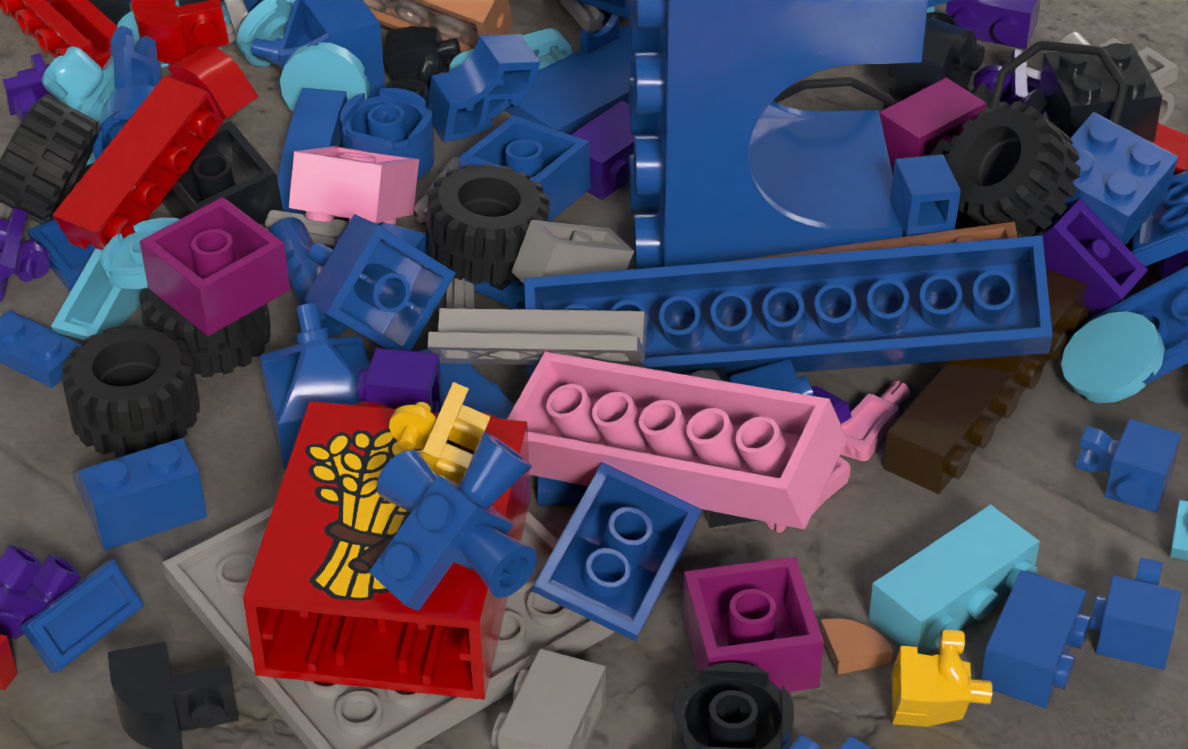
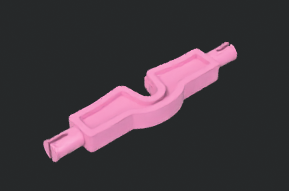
[766,381,910,533]

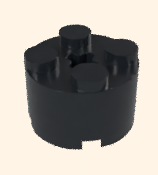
[889,17,985,102]
[672,663,794,749]

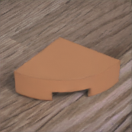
[820,618,893,675]

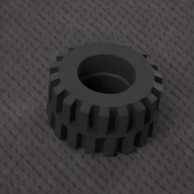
[0,95,99,224]
[944,101,1081,237]
[425,164,550,285]
[139,288,271,378]
[61,325,200,457]

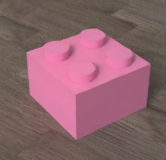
[289,146,419,225]

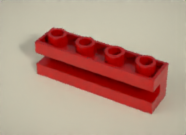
[0,0,117,69]
[52,76,224,250]

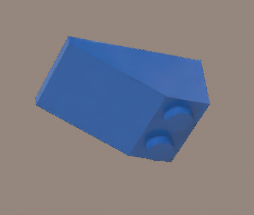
[532,462,702,642]

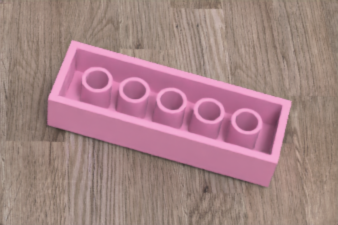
[507,352,847,530]

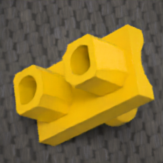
[389,382,490,485]

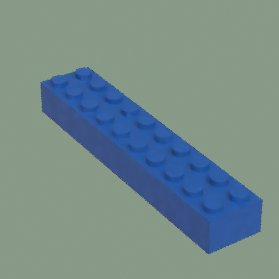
[524,236,1053,379]

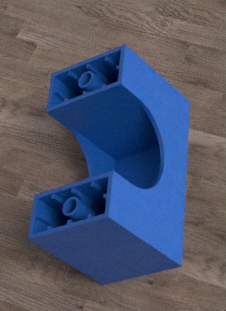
[629,0,928,269]

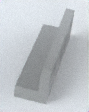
[428,308,647,367]

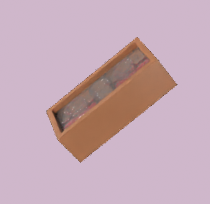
[363,0,513,53]

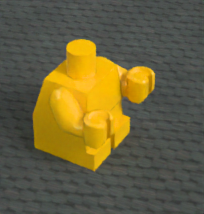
[892,630,992,727]

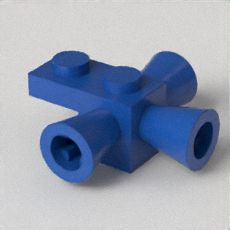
[369,432,537,611]

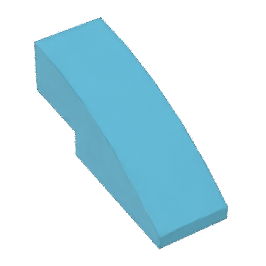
[51,248,143,340]

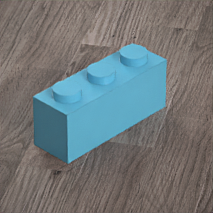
[869,504,1040,655]

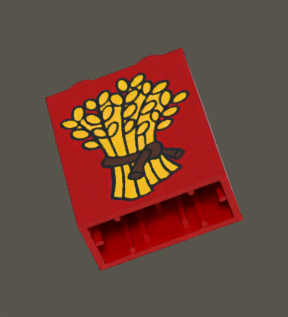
[243,401,530,700]

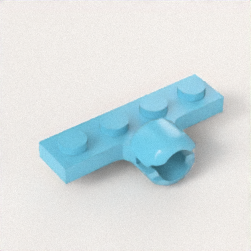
[41,45,135,166]

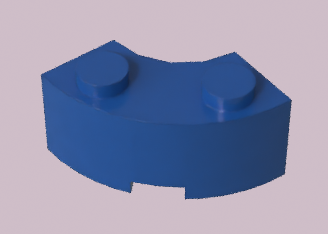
[427,34,540,142]

